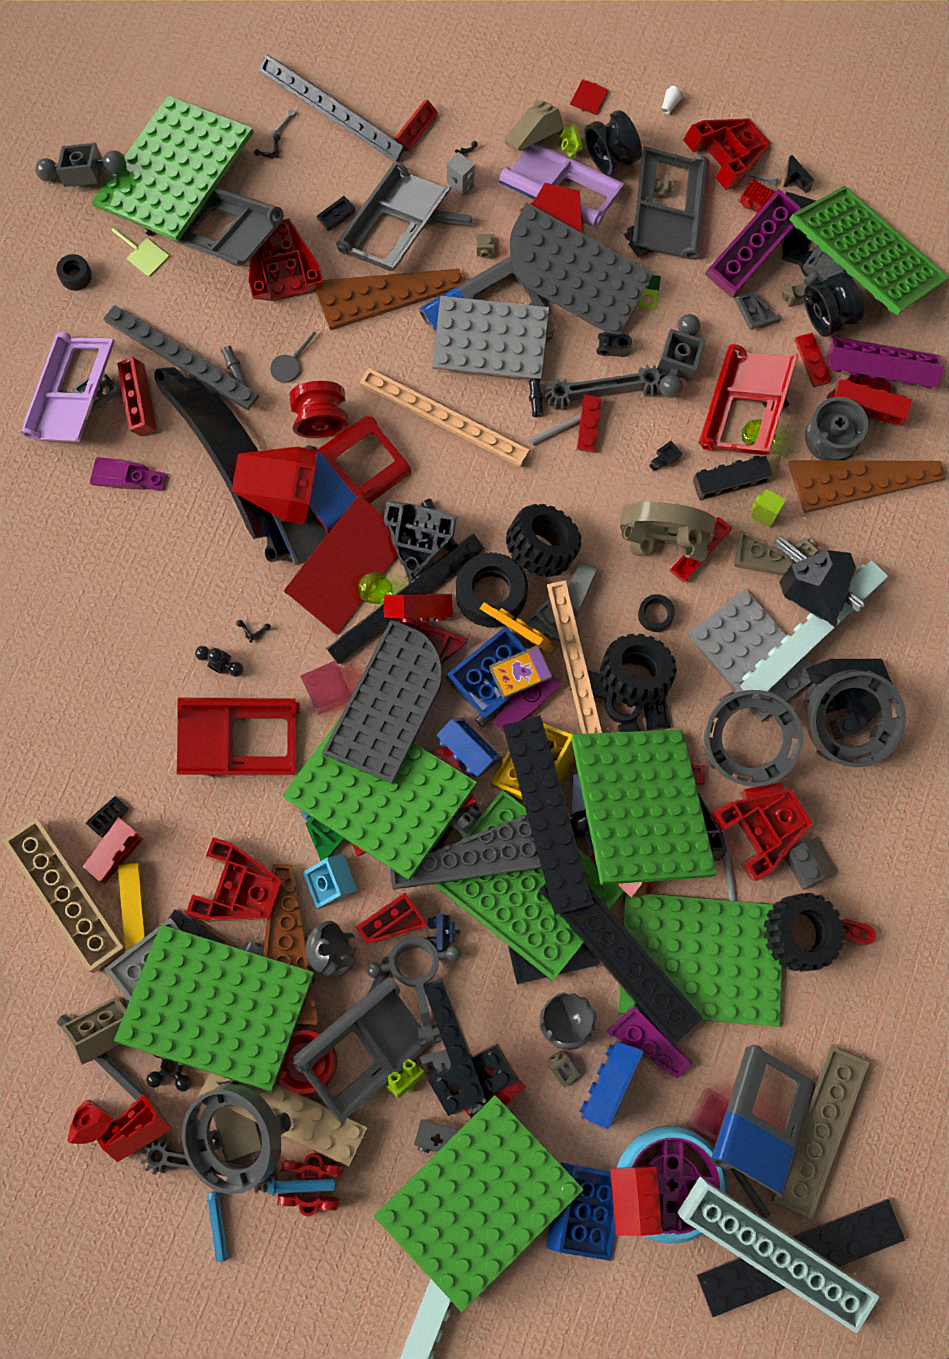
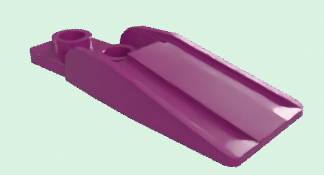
[90,457,167,491]
[493,672,562,732]

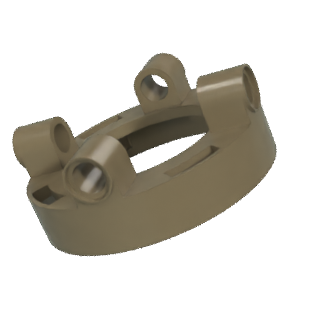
[620,502,716,562]

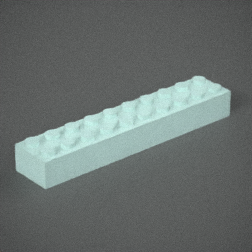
[677,1177,879,1333]

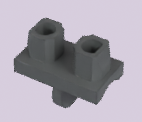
[449,803,482,837]

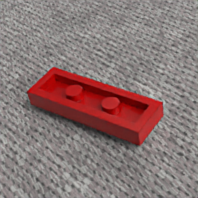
[395,100,438,151]
[794,332,831,388]
[576,395,602,453]

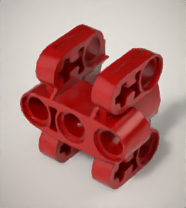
[277,1153,344,1217]

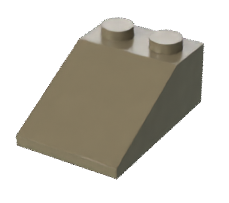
[504,101,564,151]

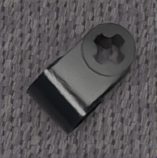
[596,332,632,357]

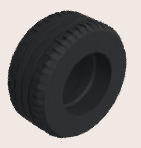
[456,552,528,628]

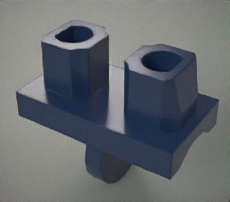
[428,913,461,952]

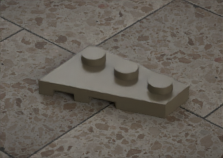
[734,530,793,576]

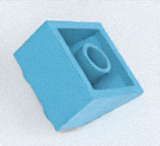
[303,854,358,909]

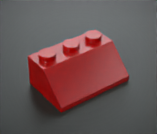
[610,1165,662,1236]

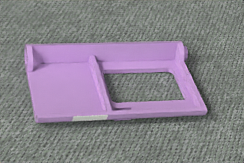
[20,332,115,442]

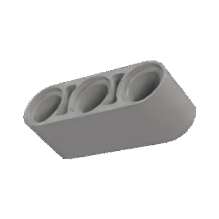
[568,561,598,617]

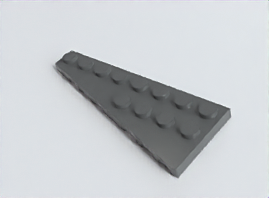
[390,815,541,890]

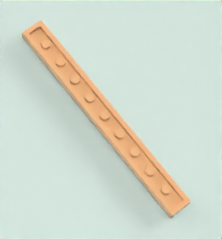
[359,368,529,467]
[547,580,602,734]

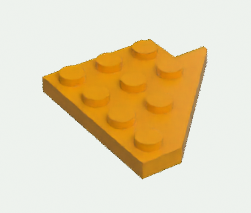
[480,603,554,654]

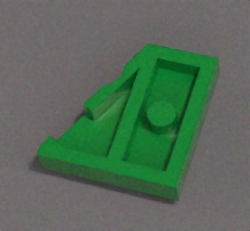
[305,817,345,861]

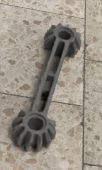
[545,364,665,410]
[140,1138,278,1194]

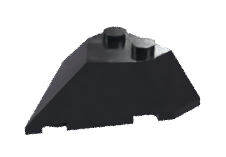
[384,501,457,583]
[779,550,857,628]

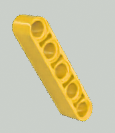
[118,862,147,952]

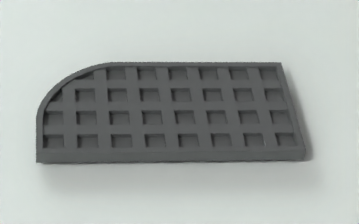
[510,202,653,334]
[322,620,442,784]

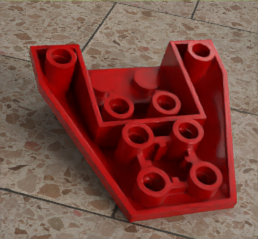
[248,218,323,301]
[232,446,317,525]

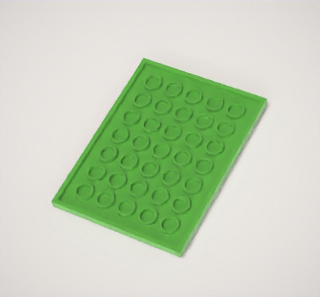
[92,96,254,242]
[789,186,949,315]
[282,718,477,881]
[571,730,717,885]
[432,790,624,981]
[618,892,782,1027]
[114,925,314,1093]
[374,1095,583,1312]

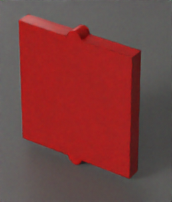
[570,79,608,115]

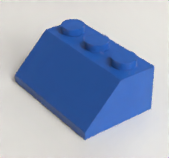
[436,718,502,777]

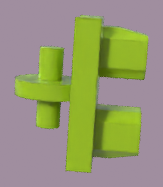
[557,123,586,160]
[385,1059,426,1099]

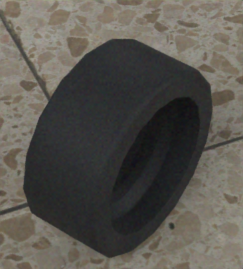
[638,594,675,632]
[606,695,642,724]

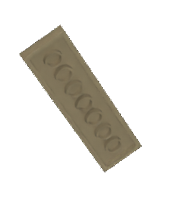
[772,1046,869,1219]

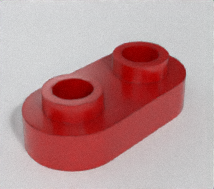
[840,919,876,945]

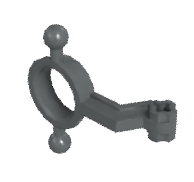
[367,937,462,1047]

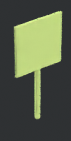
[111,228,169,277]

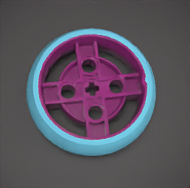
[617,1126,727,1244]

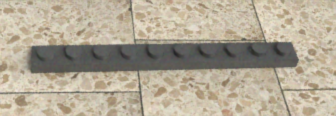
[103,305,259,411]

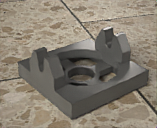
[72,372,121,413]
[420,1049,452,1074]

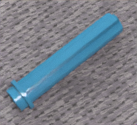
[268,1178,335,1196]
[205,1191,228,1262]

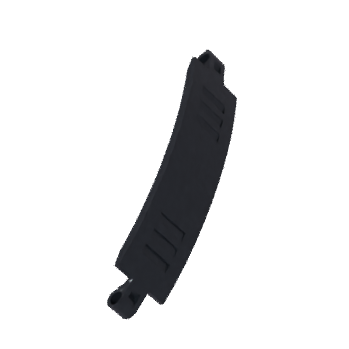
[154,367,290,562]

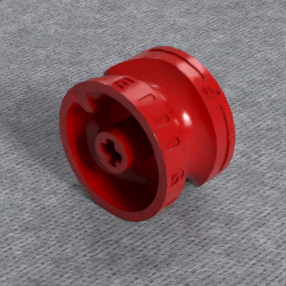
[289,380,348,439]
[277,1030,337,1094]

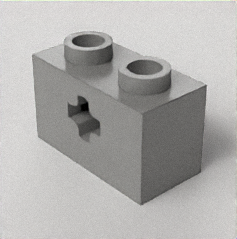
[447,152,475,196]

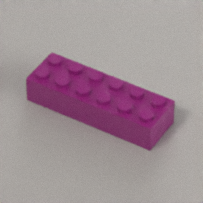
[705,189,802,298]
[827,336,945,388]

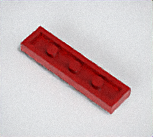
[670,517,732,583]

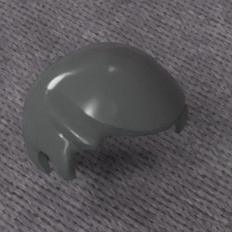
[305,921,356,977]
[539,992,597,1050]

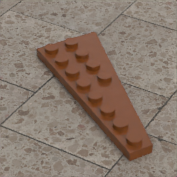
[315,269,464,330]
[788,460,946,513]
[263,864,318,1027]

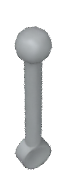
[270,109,295,137]
[746,172,778,185]

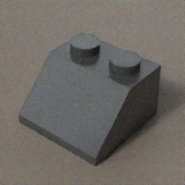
[784,837,837,889]

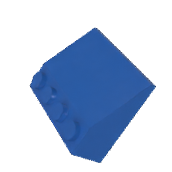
[446,626,526,719]
[579,1042,644,1129]
[546,1162,616,1261]

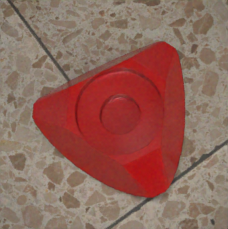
[67,1100,113,1144]

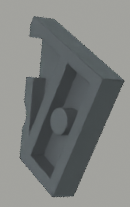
[735,292,782,330]
[523,600,560,641]

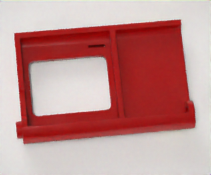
[176,697,300,775]

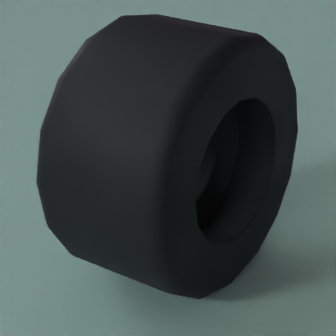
[56,254,92,291]

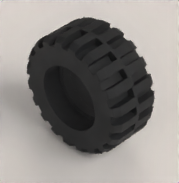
[506,504,582,577]
[599,633,677,709]
[763,893,845,972]

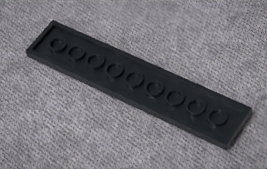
[503,715,594,916]
[538,884,703,1046]
[696,1199,905,1317]

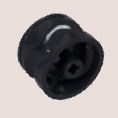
[584,110,642,176]
[804,272,864,337]

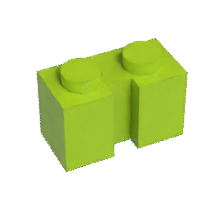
[751,489,786,528]

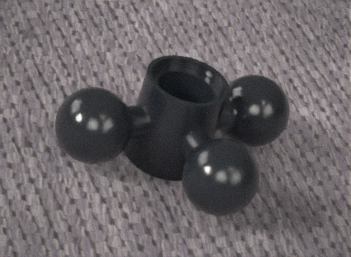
[195,646,244,677]
[146,1055,192,1092]

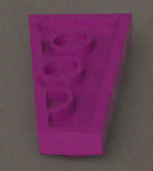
[606,1004,693,1079]

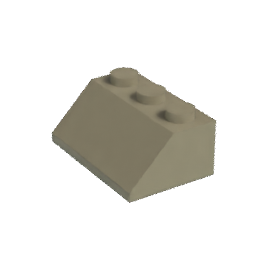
[61,997,126,1065]

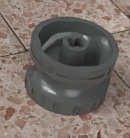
[805,397,868,460]

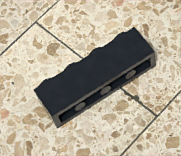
[693,455,773,501]

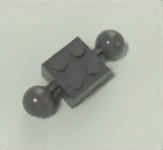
[35,142,126,187]
[656,314,705,398]

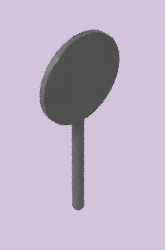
[270,331,316,383]

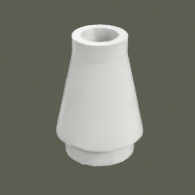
[661,86,682,114]

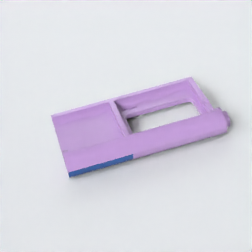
[499,143,624,227]

